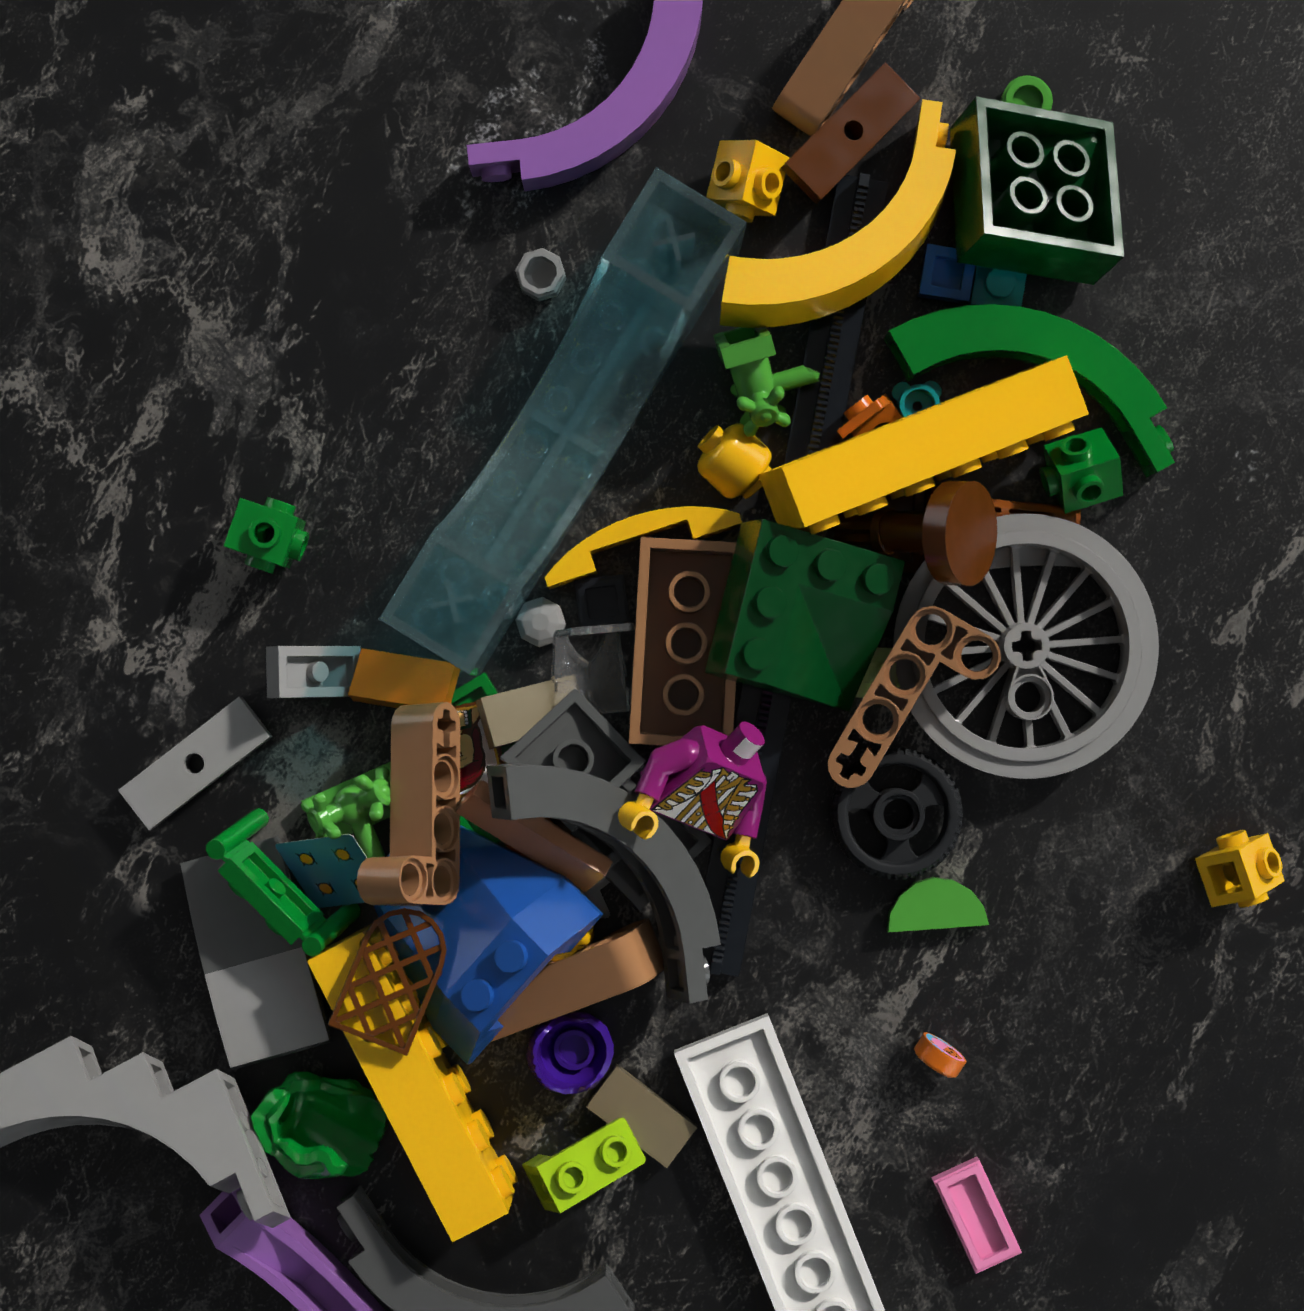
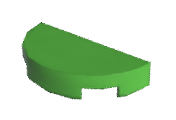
[886,877,989,933]

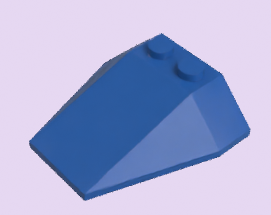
[373,825,603,1065]

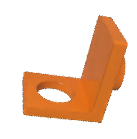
[837,394,903,439]

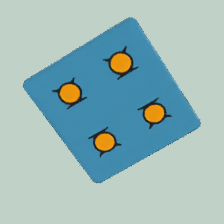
[275,834,367,908]

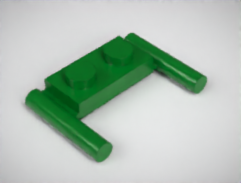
[206,808,361,957]

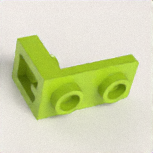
[522,1118,646,1213]

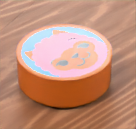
[914,1032,967,1078]

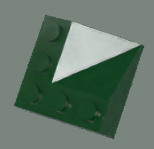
[949,96,1124,285]
[705,519,905,712]

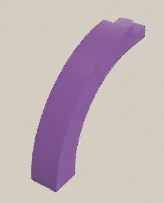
[467,0,703,192]
[200,1187,385,1311]

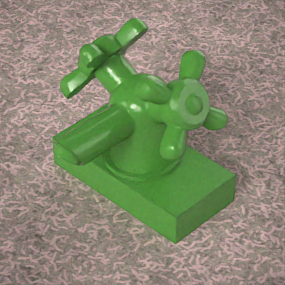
[713,327,820,437]
[301,762,391,858]

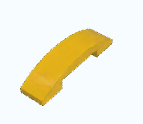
[545,506,742,589]

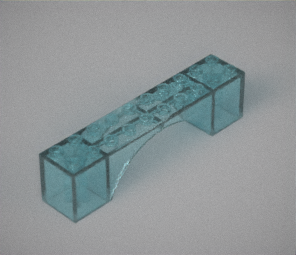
[379,167,747,676]

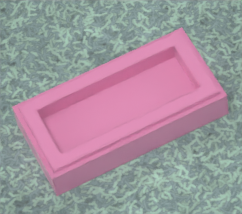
[931,1156,1022,1274]

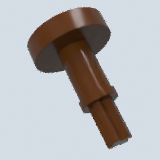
[831,481,997,586]

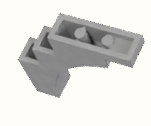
[0,1036,291,1228]

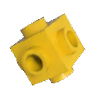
[706,140,789,222]
[1195,830,1284,908]

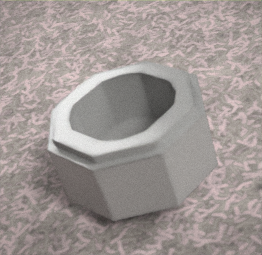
[515,248,566,301]
[515,597,566,648]

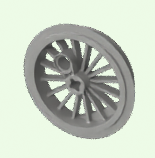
[893,514,1159,779]

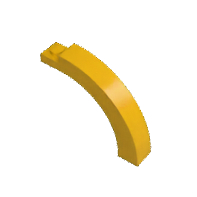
[720,99,956,328]

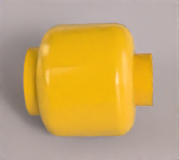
[697,423,772,499]

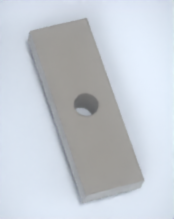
[118,697,273,830]

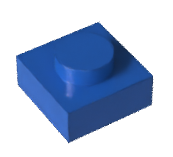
[917,243,975,305]

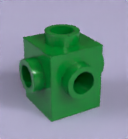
[1039,427,1123,514]
[223,497,309,574]

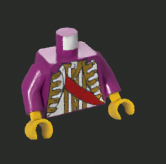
[618,721,767,878]

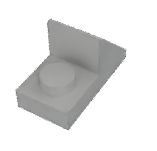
[266,646,361,698]

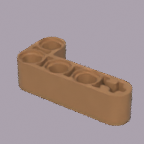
[772,0,914,137]
[828,606,1001,788]
[357,702,460,906]
[491,918,664,1042]

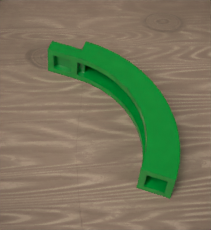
[884,304,1175,478]

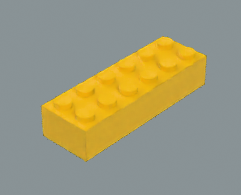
[758,355,1089,535]
[307,924,518,1243]

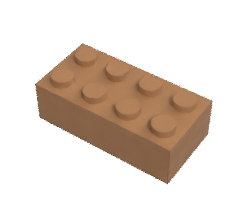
[629,537,737,746]

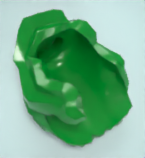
[251,1072,389,1179]

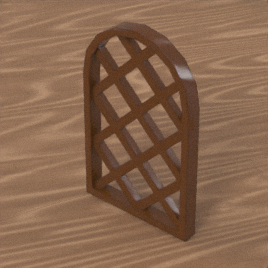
[328,908,447,1056]

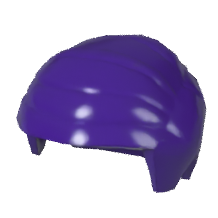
[526,1011,614,1094]

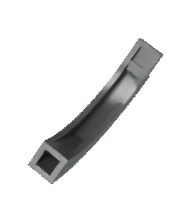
[486,764,721,1004]
[337,1185,635,1311]

